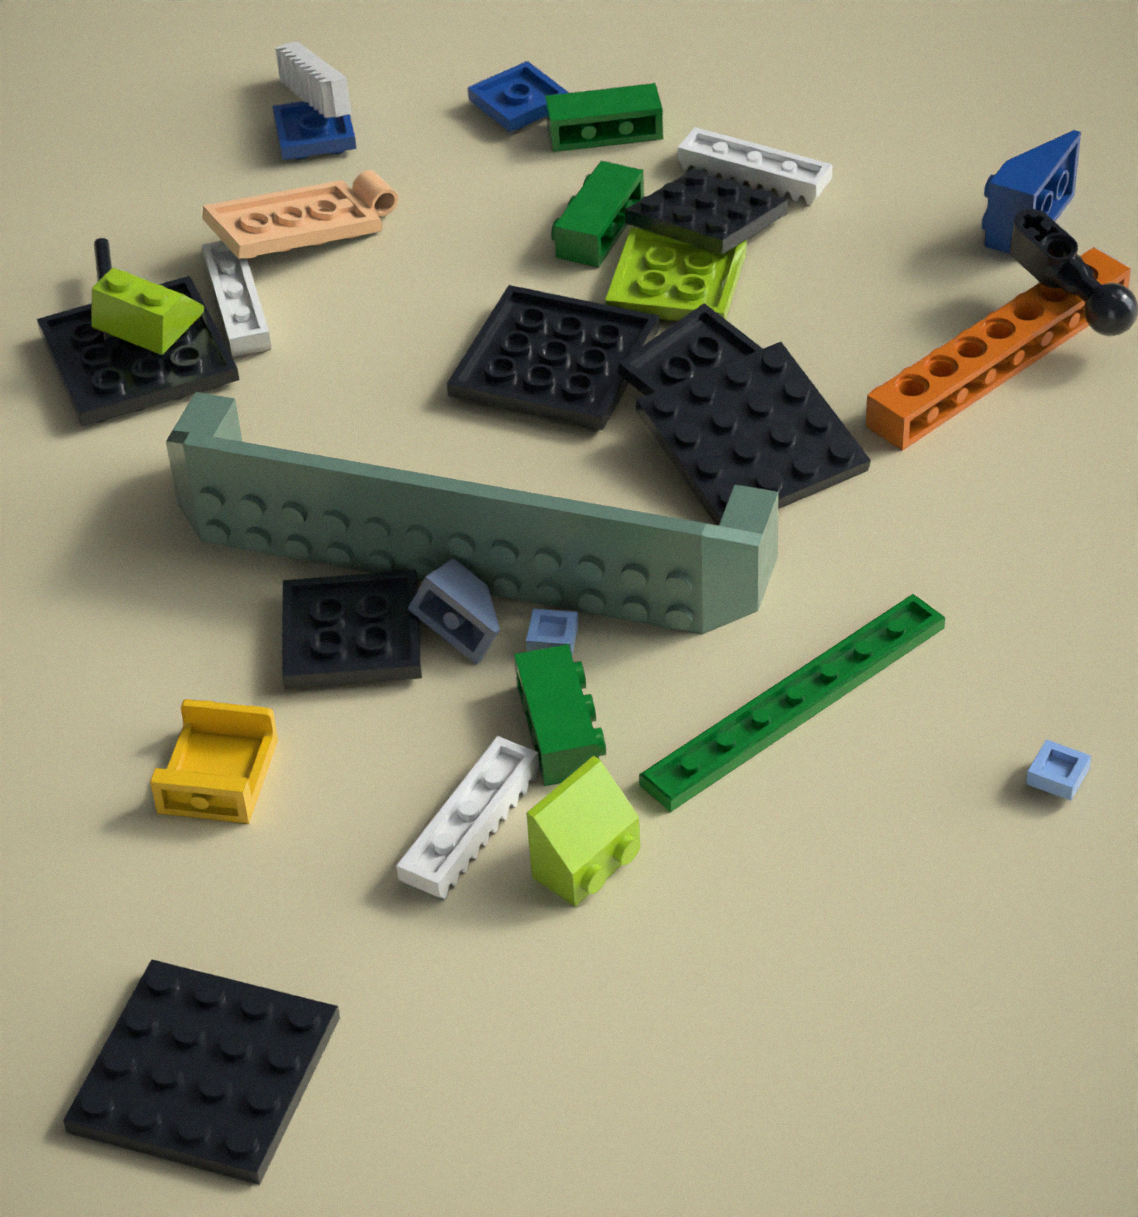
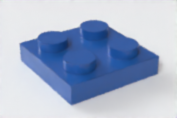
[467,61,569,133]
[272,101,356,160]

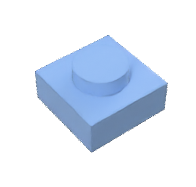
[526,608,579,654]
[1026,739,1091,801]

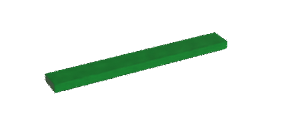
[639,594,945,812]

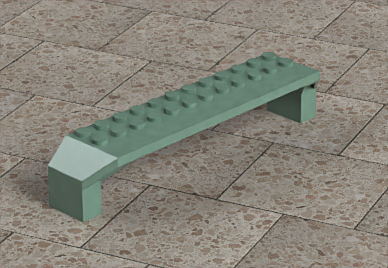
[166,392,778,634]

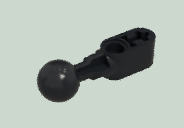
[1010,209,1138,336]

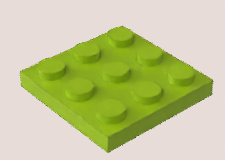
[605,227,747,321]

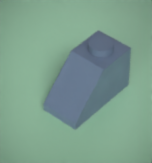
[408,558,500,665]

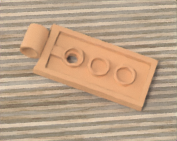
[202,170,398,259]

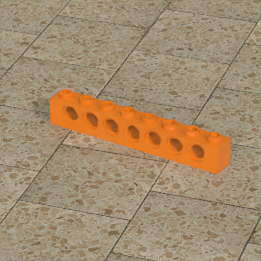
[866,247,1131,451]

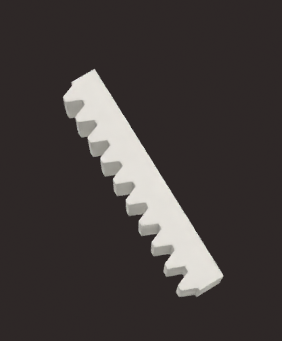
[275,41,352,118]
[678,127,832,206]
[202,241,271,358]
[396,736,539,900]

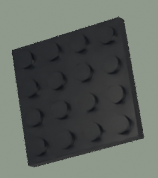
[37,276,240,426]
[447,285,660,430]
[635,342,871,526]
[63,959,340,1185]

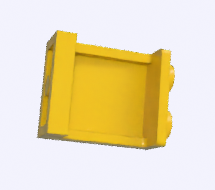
[150,699,278,824]

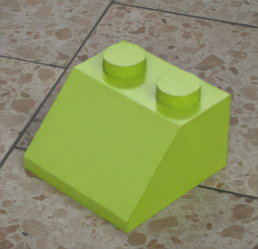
[91,267,204,355]
[526,756,641,906]

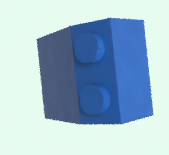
[981,130,1081,254]

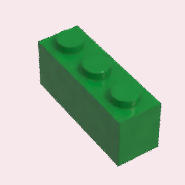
[545,83,663,152]
[551,161,644,268]
[514,644,606,786]

